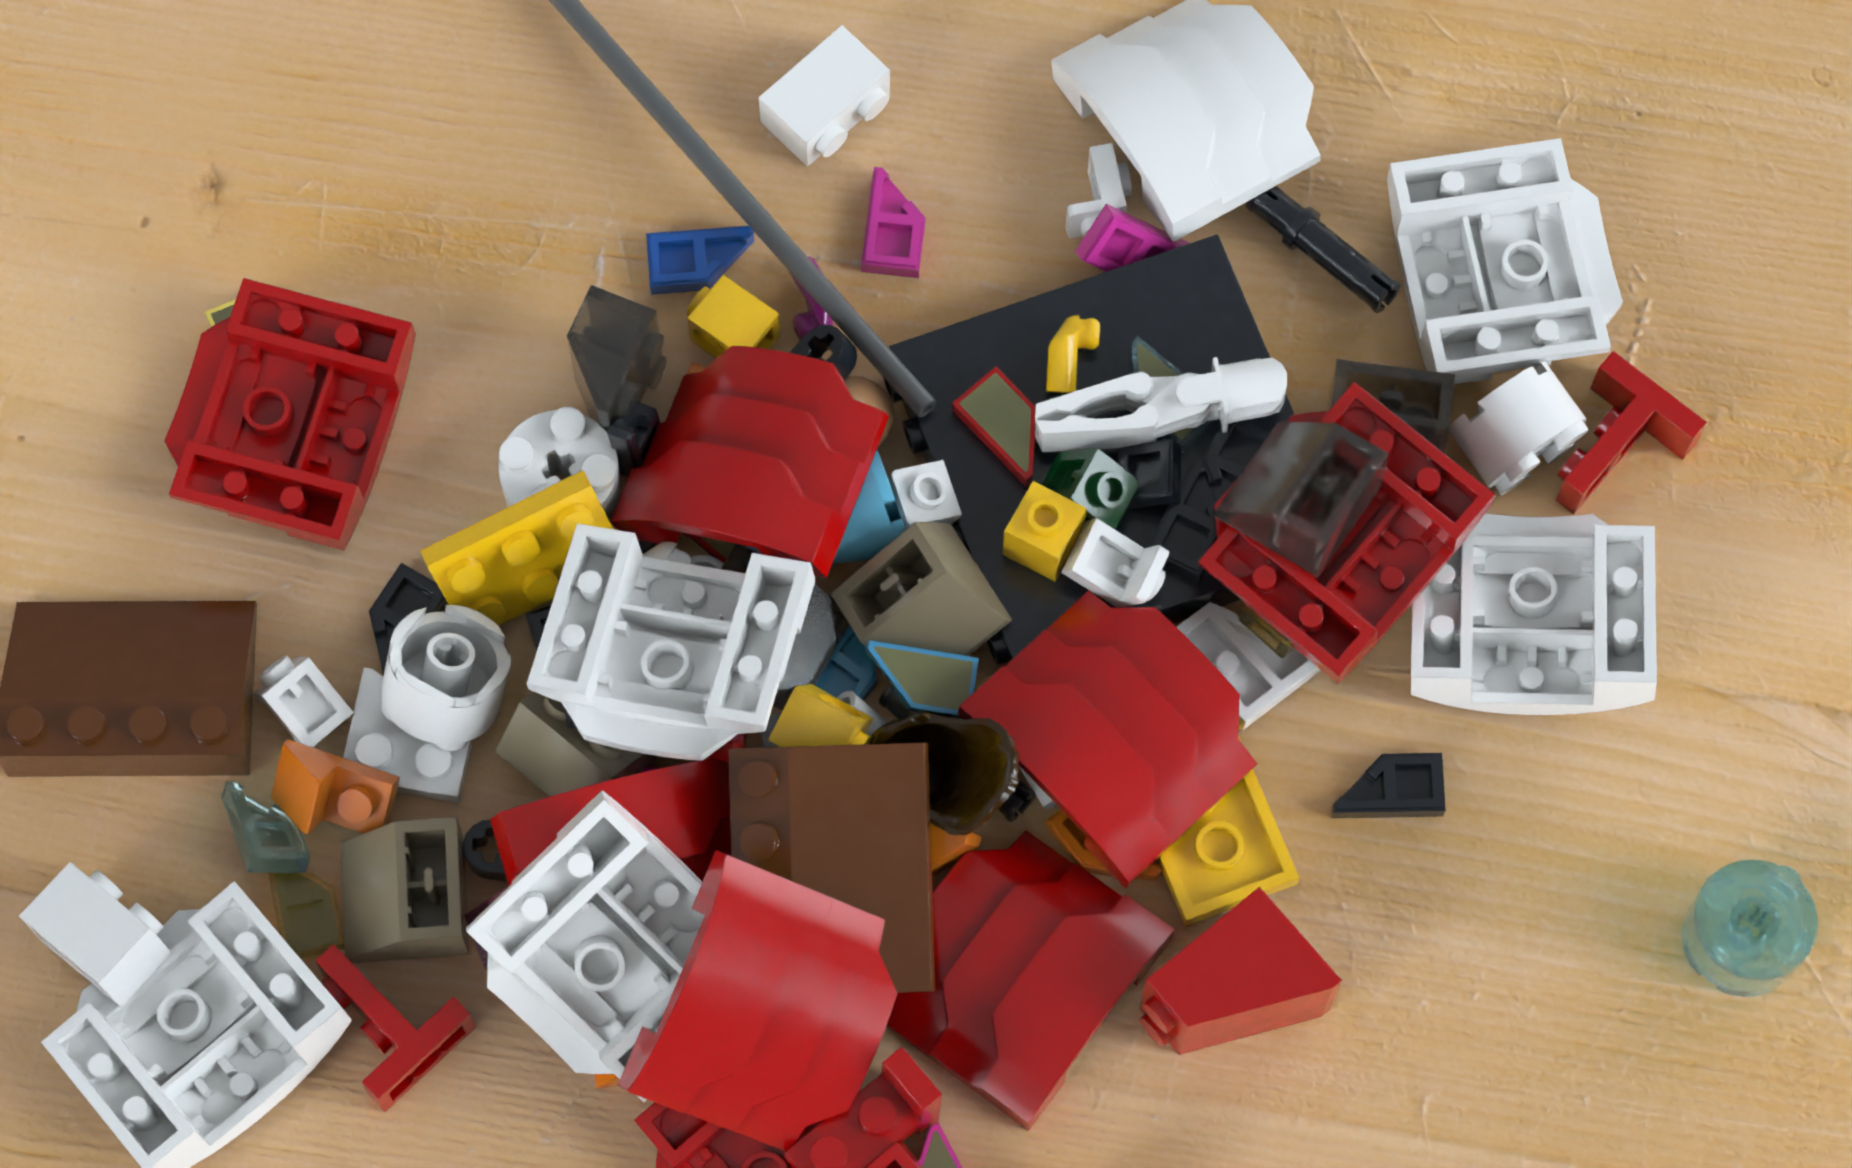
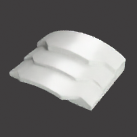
[1051,0,1321,242]
[1387,138,1623,388]
[1411,514,1657,715]
[527,523,815,761]
[466,790,705,1102]
[41,881,352,1168]

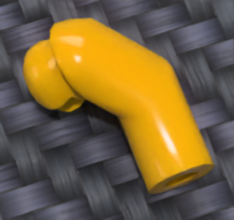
[1046,315,1100,393]

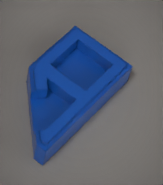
[646,226,754,295]

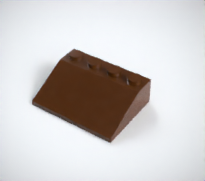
[0,601,257,777]
[728,743,935,993]

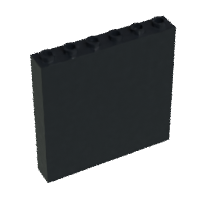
[883,234,1295,665]

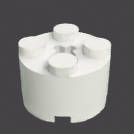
[1448,361,1588,496]
[498,407,622,521]
[381,605,511,751]

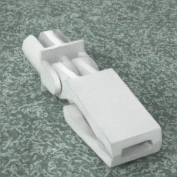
[1035,357,1287,452]

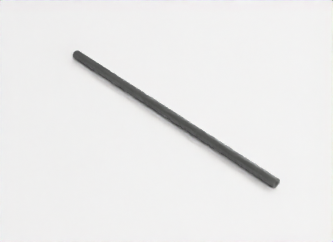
[549,0,937,417]

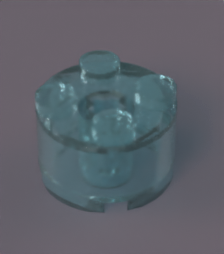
[1682,860,1818,997]

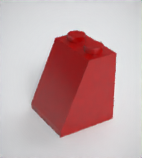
[1139,886,1342,1055]

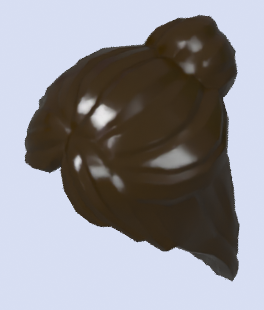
[870,712,1019,835]

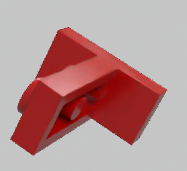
[1556,351,1707,514]
[315,944,476,1112]
[784,1047,942,1168]

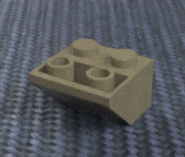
[830,522,1012,656]
[495,692,658,797]
[341,817,469,963]

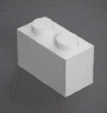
[759,25,890,167]
[19,862,172,1008]

